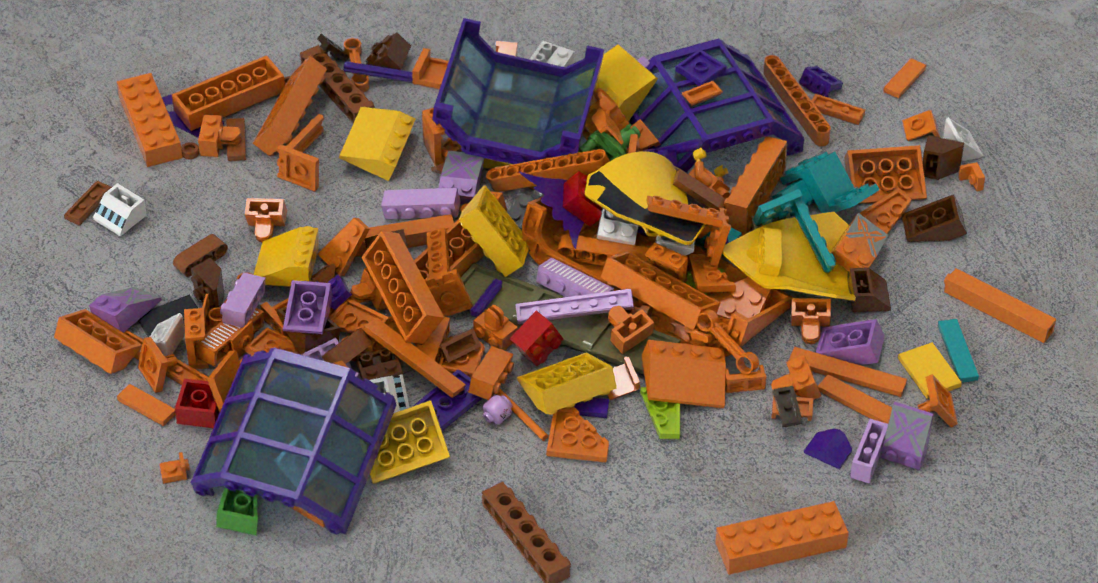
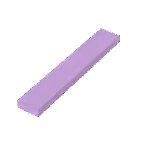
[516,289,634,324]

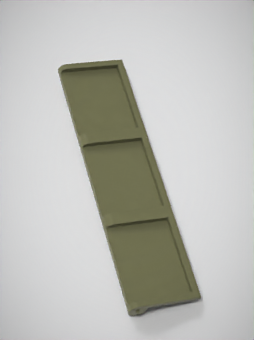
[461,263,681,375]

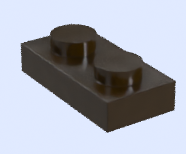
[317,33,349,62]
[773,386,802,428]

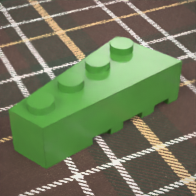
[216,449,258,535]

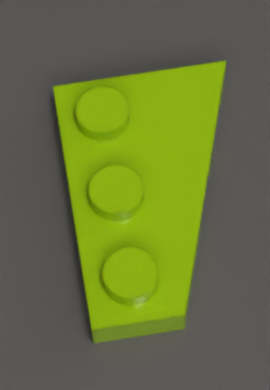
[640,387,680,439]

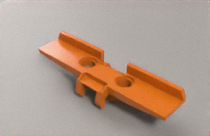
[580,88,629,145]

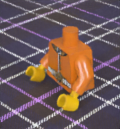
[689,148,730,199]

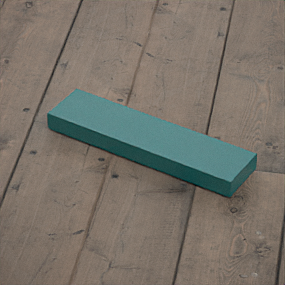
[938,319,979,383]

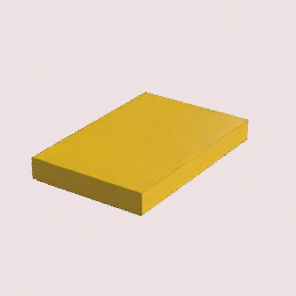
[898,342,962,399]

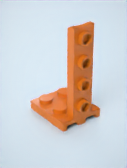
[277,114,324,191]
[646,195,731,266]
[424,227,473,317]

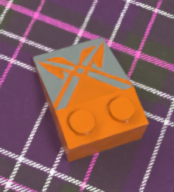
[830,213,888,272]

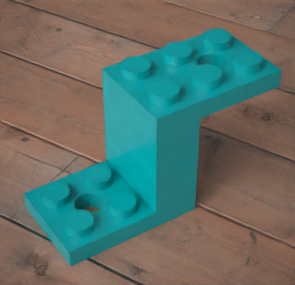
[780,151,879,213]

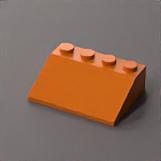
[844,145,927,204]
[641,340,726,408]

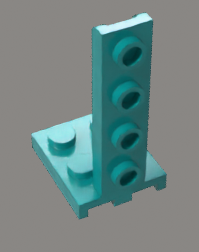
[753,189,836,273]

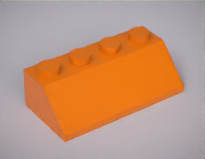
[54,309,142,374]

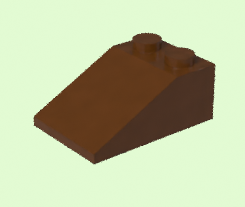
[902,194,967,242]
[277,307,340,354]

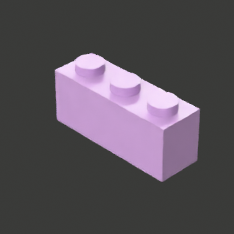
[220,272,265,328]
[850,419,888,483]

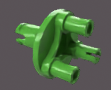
[578,124,641,161]

